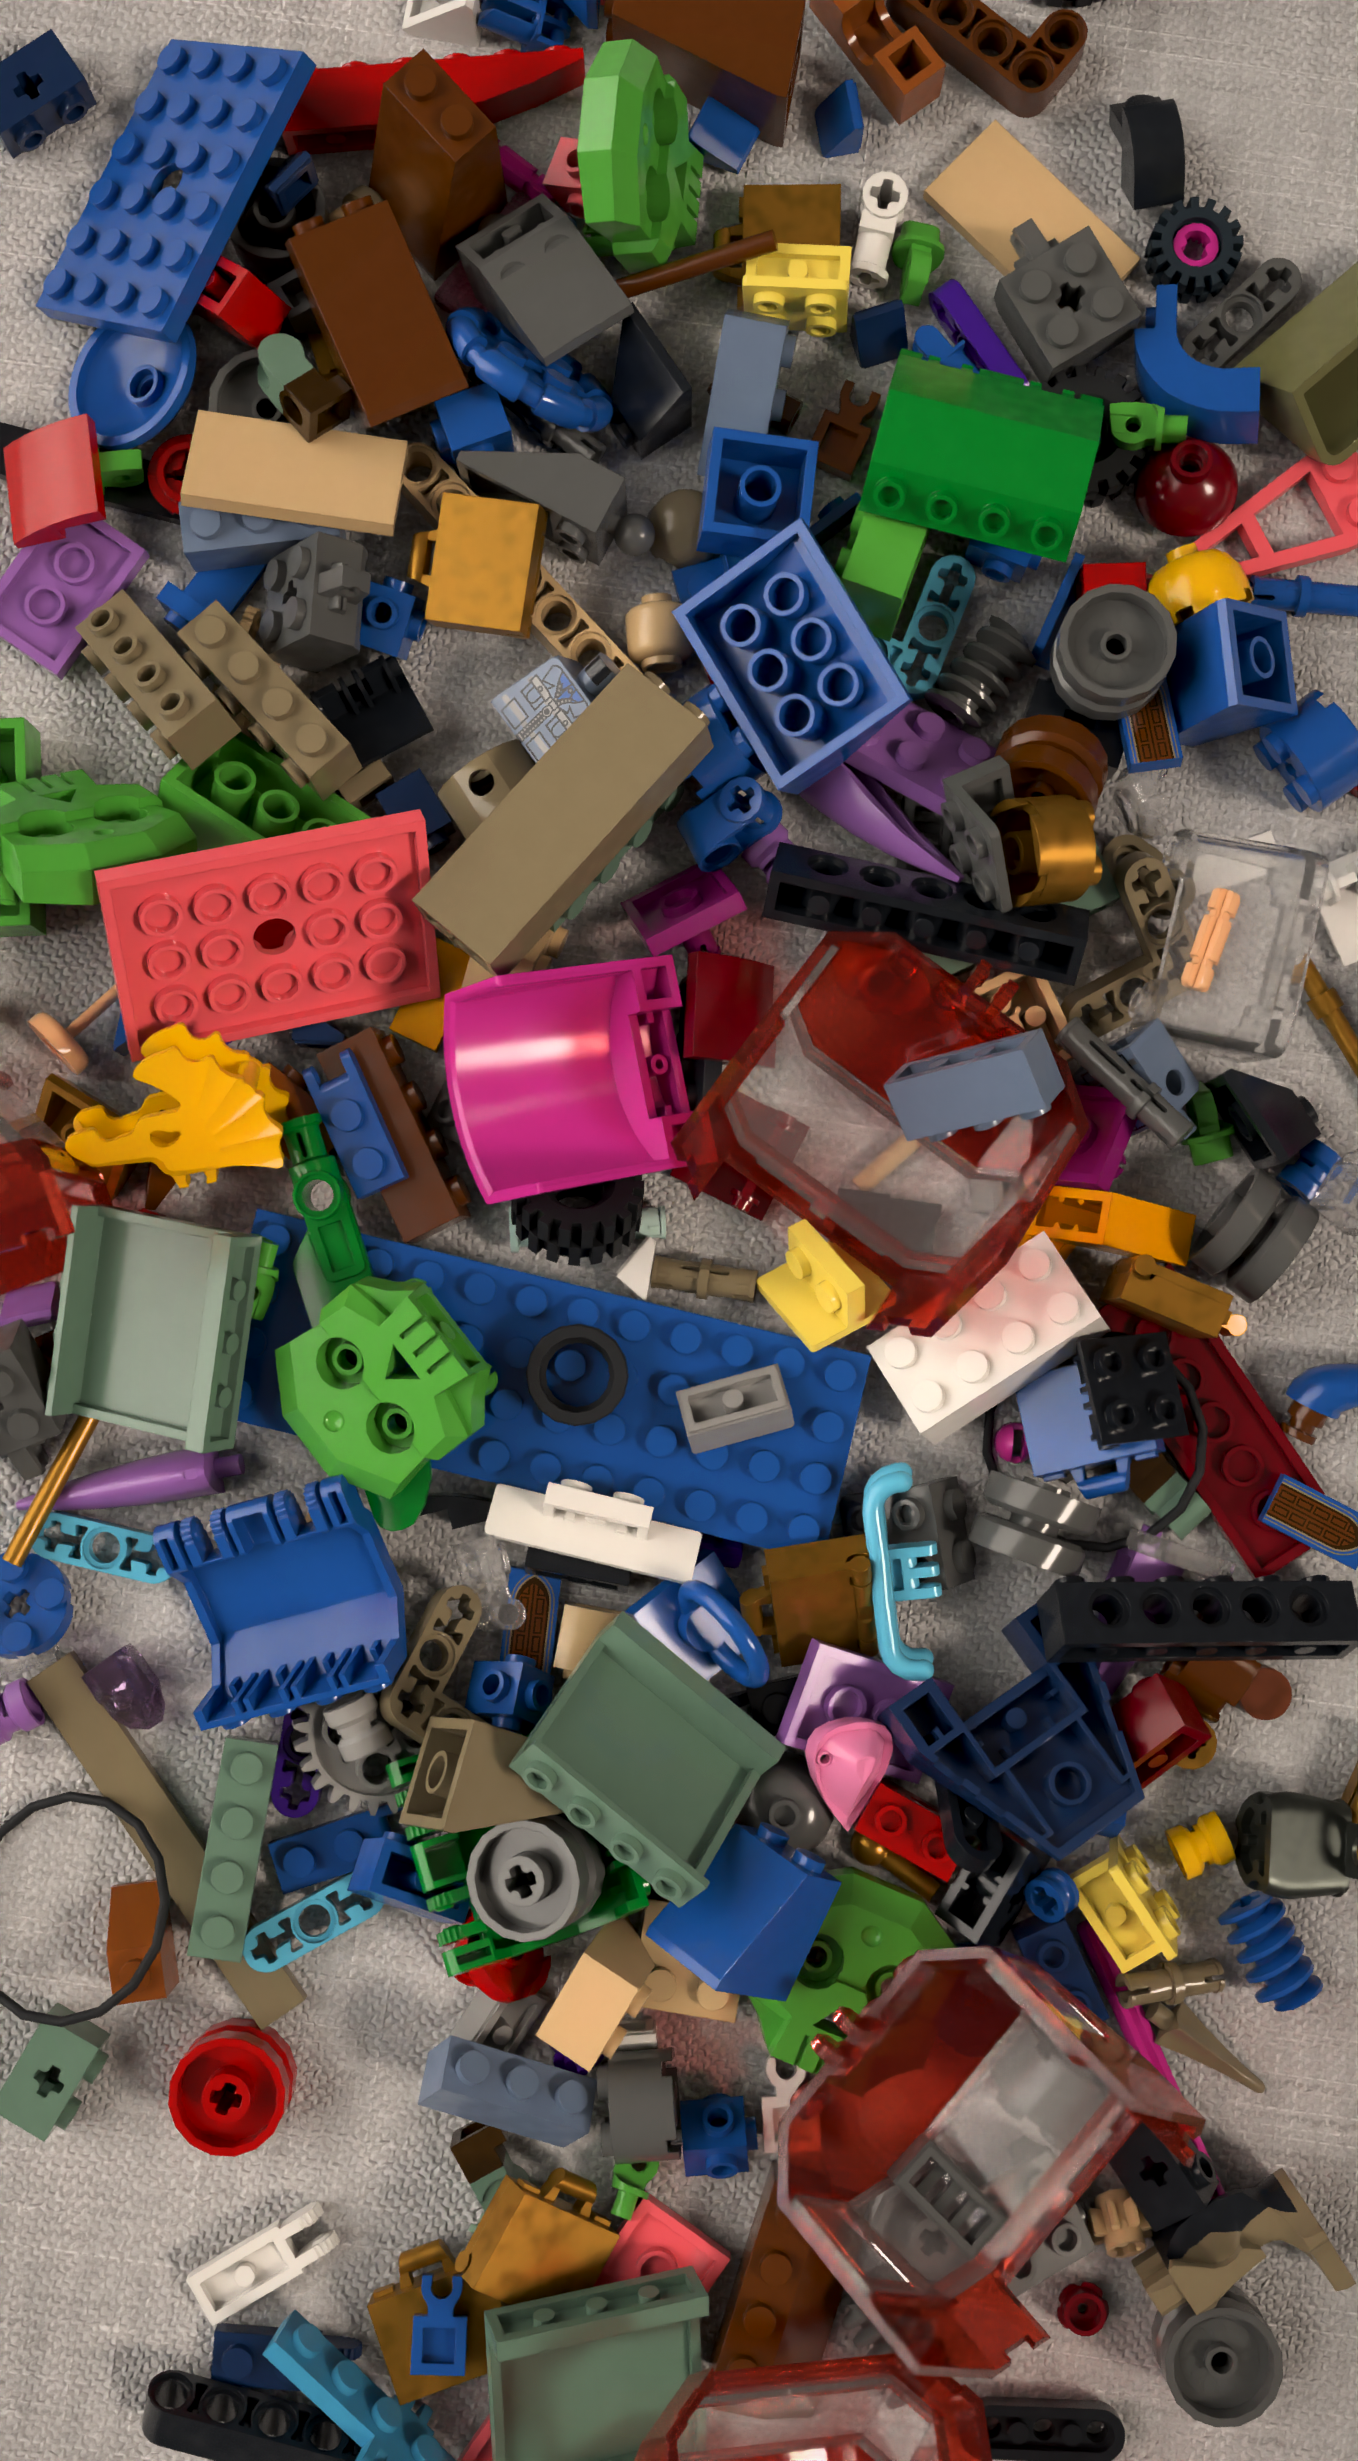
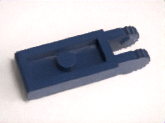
[211,2323,362,2392]

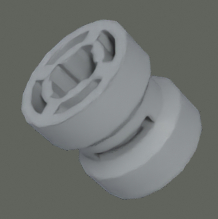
[323,1690,393,1762]

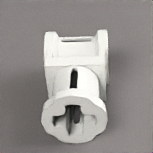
[850,171,908,289]

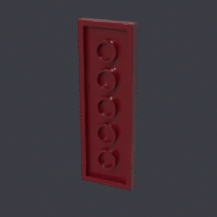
[1097,1264,1325,1579]

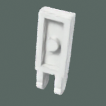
[186,2201,340,2326]

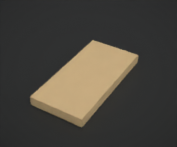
[923,120,1141,312]
[180,410,408,537]

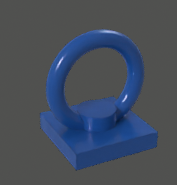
[625,1548,770,1688]

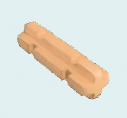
[1181,888,1240,992]

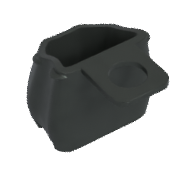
[1234,1791,1358,1899]

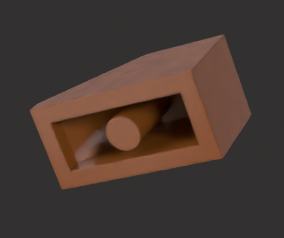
[106,1879,179,2005]

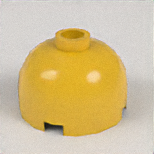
[1147,543,1255,626]

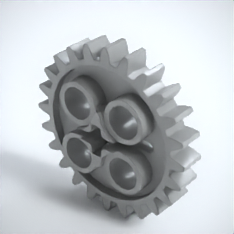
[292,1653,457,1816]

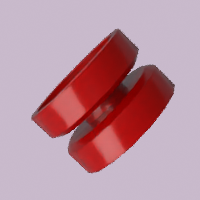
[168,2018,297,2157]

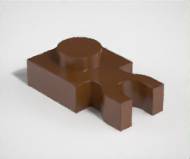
[811,379,881,482]

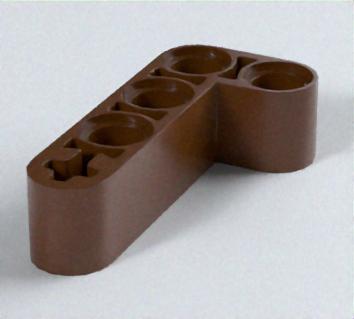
[886,0,1088,118]

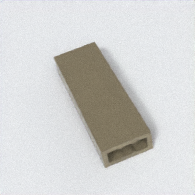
[412,663,714,976]

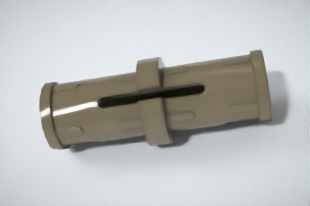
[651,1255,759,1303]
[1115,1958,1225,2009]

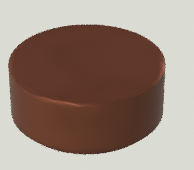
[1238,1665,1292,1720]

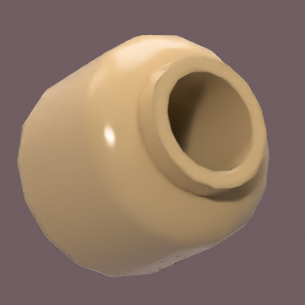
[625,593,694,674]

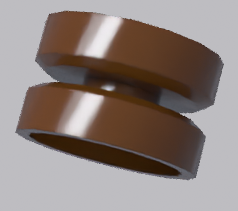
[994,714,1108,812]

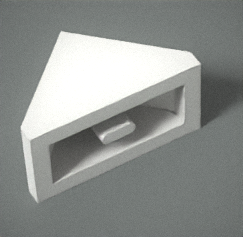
[402,0,483,48]

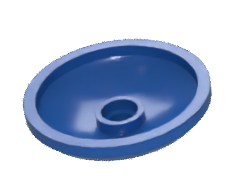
[68,323,197,451]

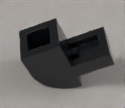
[1109,94,1185,210]

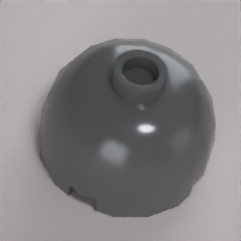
[734,1751,834,1852]

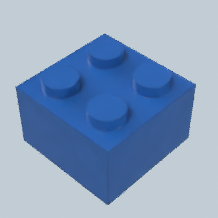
[696,427,819,558]

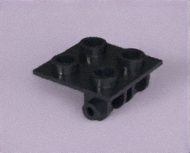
[309,655,434,768]
[1073,1331,1189,1451]

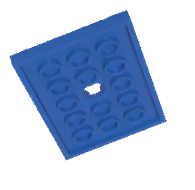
[36,39,317,344]

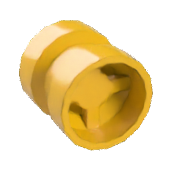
[1165,1810,1236,1881]

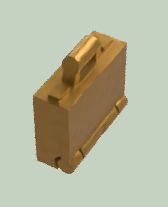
[712,184,841,311]
[407,492,548,639]
[1099,1254,1247,1339]
[740,1534,879,1667]
[455,2167,620,2305]
[367,2238,509,2406]

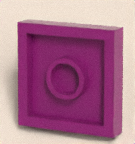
[620,864,747,956]
[1014,1084,1138,1192]

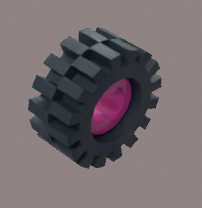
[1144,197,1244,304]

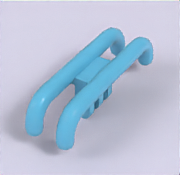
[862,1462,942,1681]

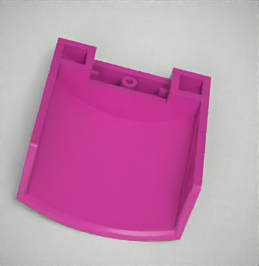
[443,954,713,1205]

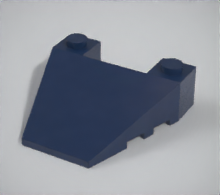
[877,1603,1145,1862]

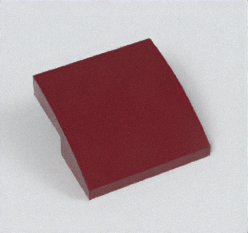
[683,951,774,1069]

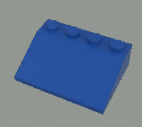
[672,517,913,795]

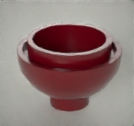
[1134,436,1238,537]

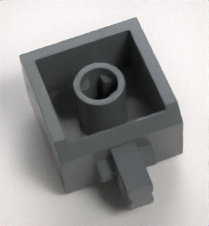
[994,218,1142,385]
[259,531,371,673]
[0,1318,68,1481]

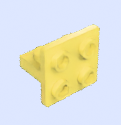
[742,243,852,338]
[756,1219,898,1352]
[1069,1835,1181,1974]

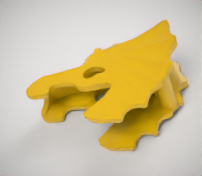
[65,1022,290,1189]

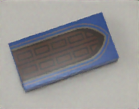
[1118,677,1183,774]
[1257,1474,1358,1570]
[500,1566,561,1674]

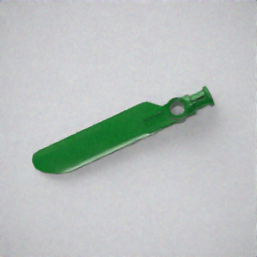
[281,1113,432,1531]

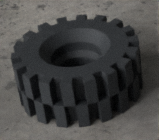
[1041,365,1148,508]
[511,1175,645,1266]

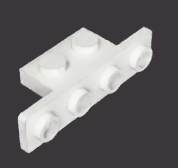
[484,1479,702,1584]

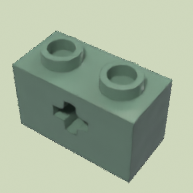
[0,2002,111,2142]

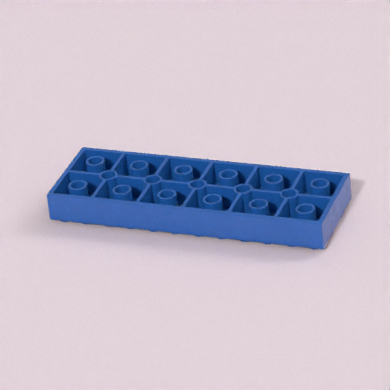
[238,1209,872,1549]

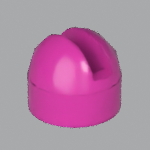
[994,1422,1030,1464]

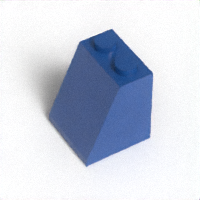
[1166,598,1298,747]
[645,1822,842,2002]

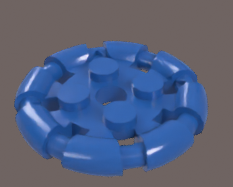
[445,307,613,432]

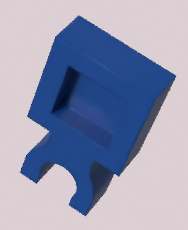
[410,2273,468,2376]

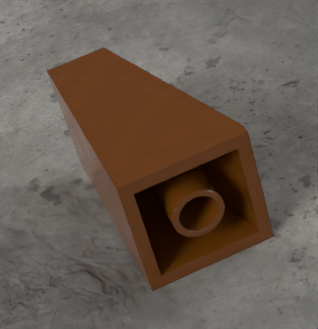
[604,0,806,148]
[369,48,509,281]
[285,195,469,429]

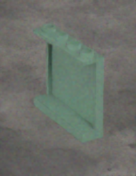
[45,1205,262,1454]
[509,1611,786,1908]
[484,2266,714,2461]

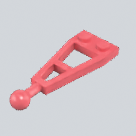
[1146,451,1358,580]

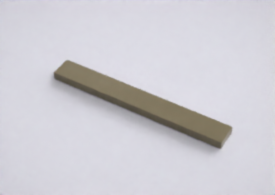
[26,1650,307,2030]

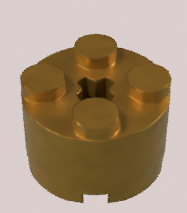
[990,794,1102,907]

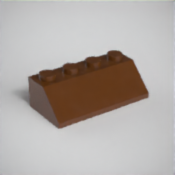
[709,2160,873,2406]

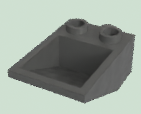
[455,193,634,367]
[456,450,655,566]

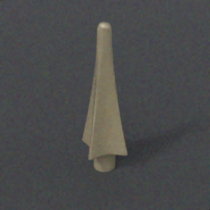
[1145,2001,1265,2093]

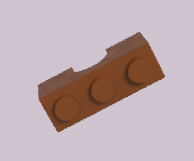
[809,0,946,125]

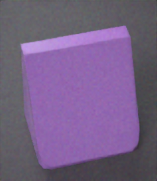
[0,1281,60,1328]

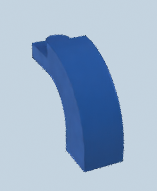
[1134,284,1260,444]

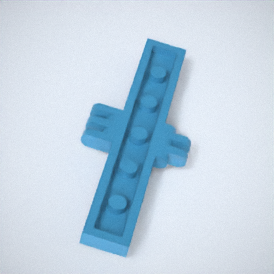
[262,2310,456,2461]

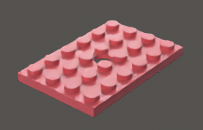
[94,809,441,1062]

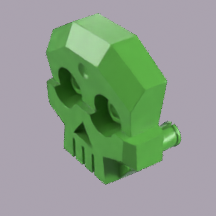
[577,39,704,273]
[0,769,197,905]
[275,1276,498,1499]
[749,1866,962,2094]

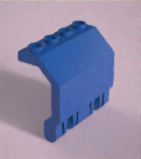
[153,1474,407,1731]

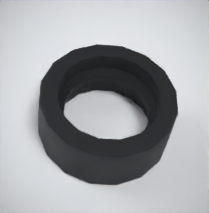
[526,1324,629,1426]

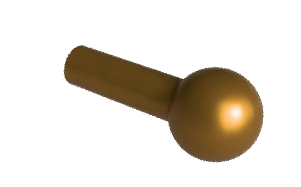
[850,1831,941,1902]

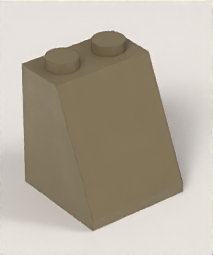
[399,1716,564,1833]

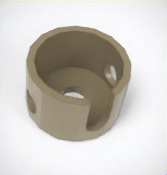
[437,739,536,840]

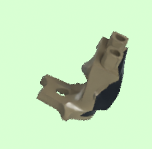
[1131,2168,1356,2317]

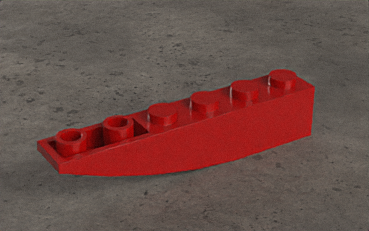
[282,45,585,156]

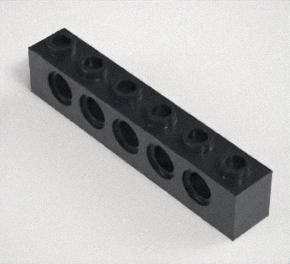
[762,842,1090,986]
[1037,1575,1358,1663]

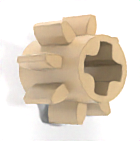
[1087,2189,1153,2258]

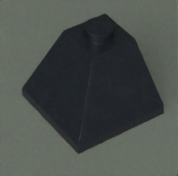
[610,302,692,460]
[1204,1068,1321,1170]

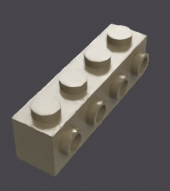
[75,589,242,770]
[177,600,363,801]

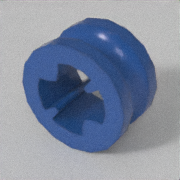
[1025,1867,1079,1924]

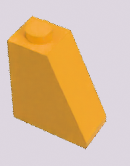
[1026,1184,1196,1266]

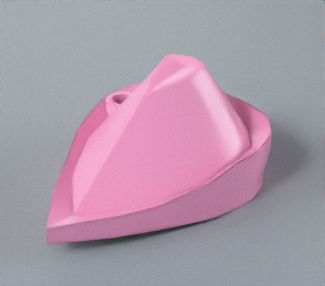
[805,1717,893,1832]

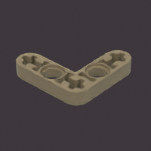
[1060,851,1195,1038]
[379,1585,491,1745]

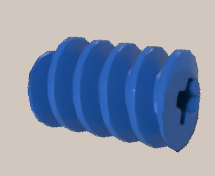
[1217,1891,1323,2012]

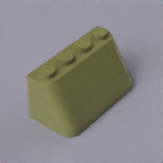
[1234,261,1358,466]

